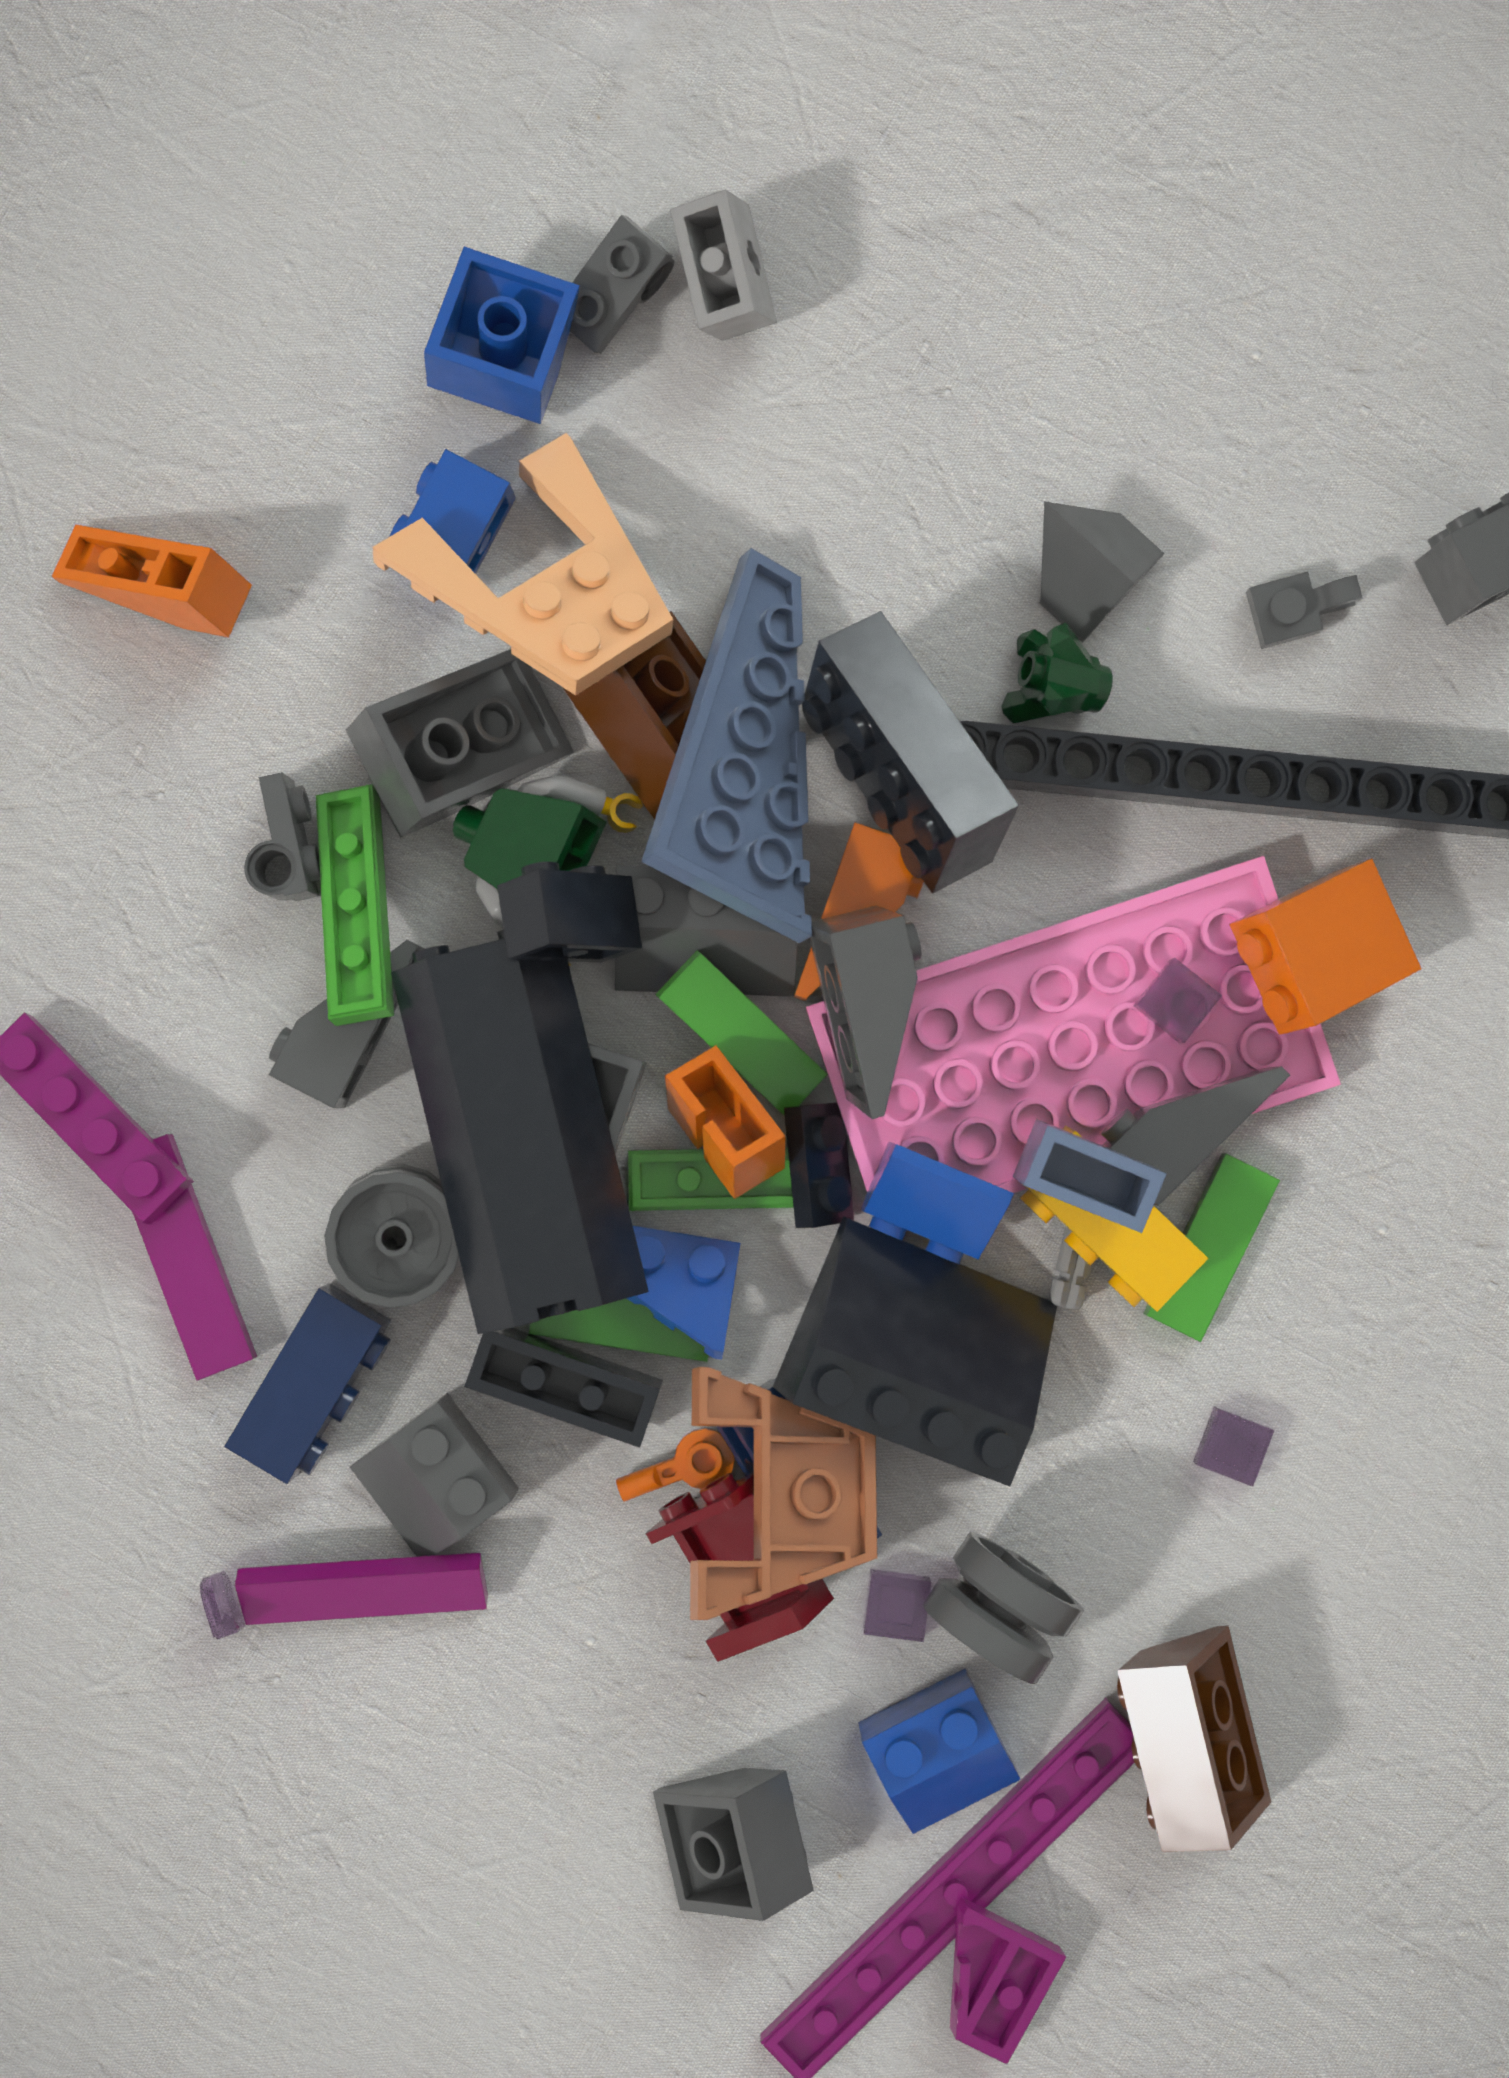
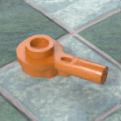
[616,1428,735,1502]

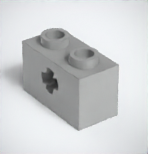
[670,189,777,341]

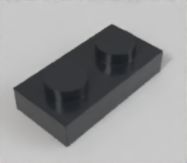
[784,1102,854,1229]

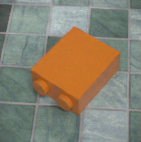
[1229,858,1422,1035]

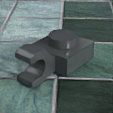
[1246,572,1363,649]

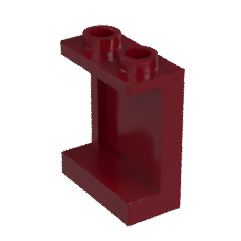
[645,1473,834,1662]

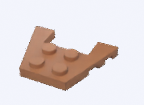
[690,1367,877,1620]

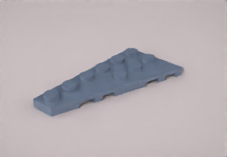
[641,548,812,943]

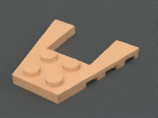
[372,433,673,696]

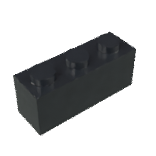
[464,1328,663,1448]

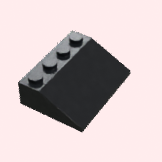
[773,1216,1057,1487]

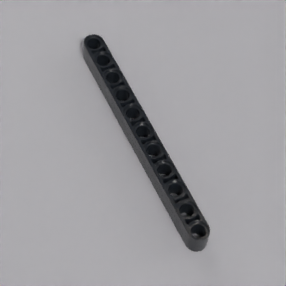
[960,721,1509,839]

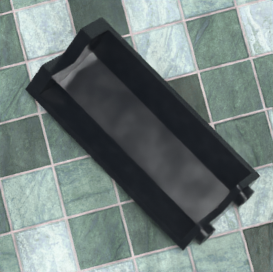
[391,930,649,1334]

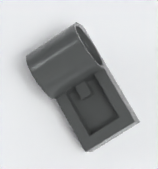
[570,215,674,354]
[244,772,320,901]

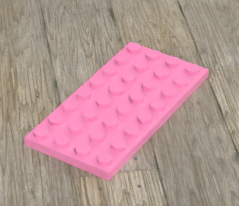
[806,856,1341,1193]

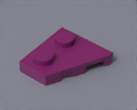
[950,1897,1067,2064]

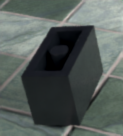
[497,862,642,963]

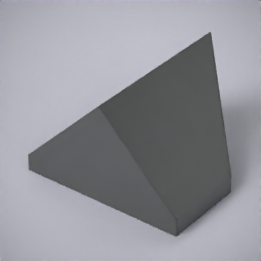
[1039,501,1164,643]

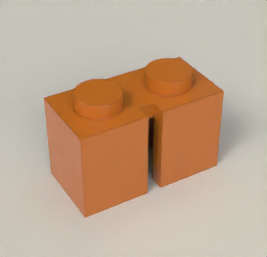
[665,1045,785,1199]

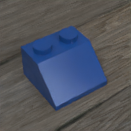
[424,246,580,424]
[861,1142,1014,1264]
[858,1668,1021,1834]

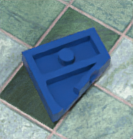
[626,1226,741,1360]

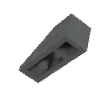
[269,940,425,1108]
[1101,1066,1290,1206]

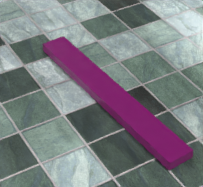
[760,1697,1135,2078]

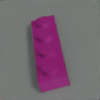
[0,1012,194,1225]

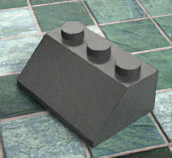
[615,865,797,997]

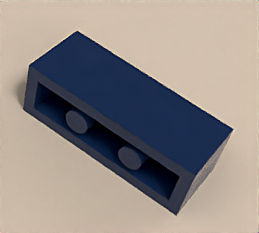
[224,1283,391,1484]

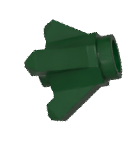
[1001,622,1113,724]

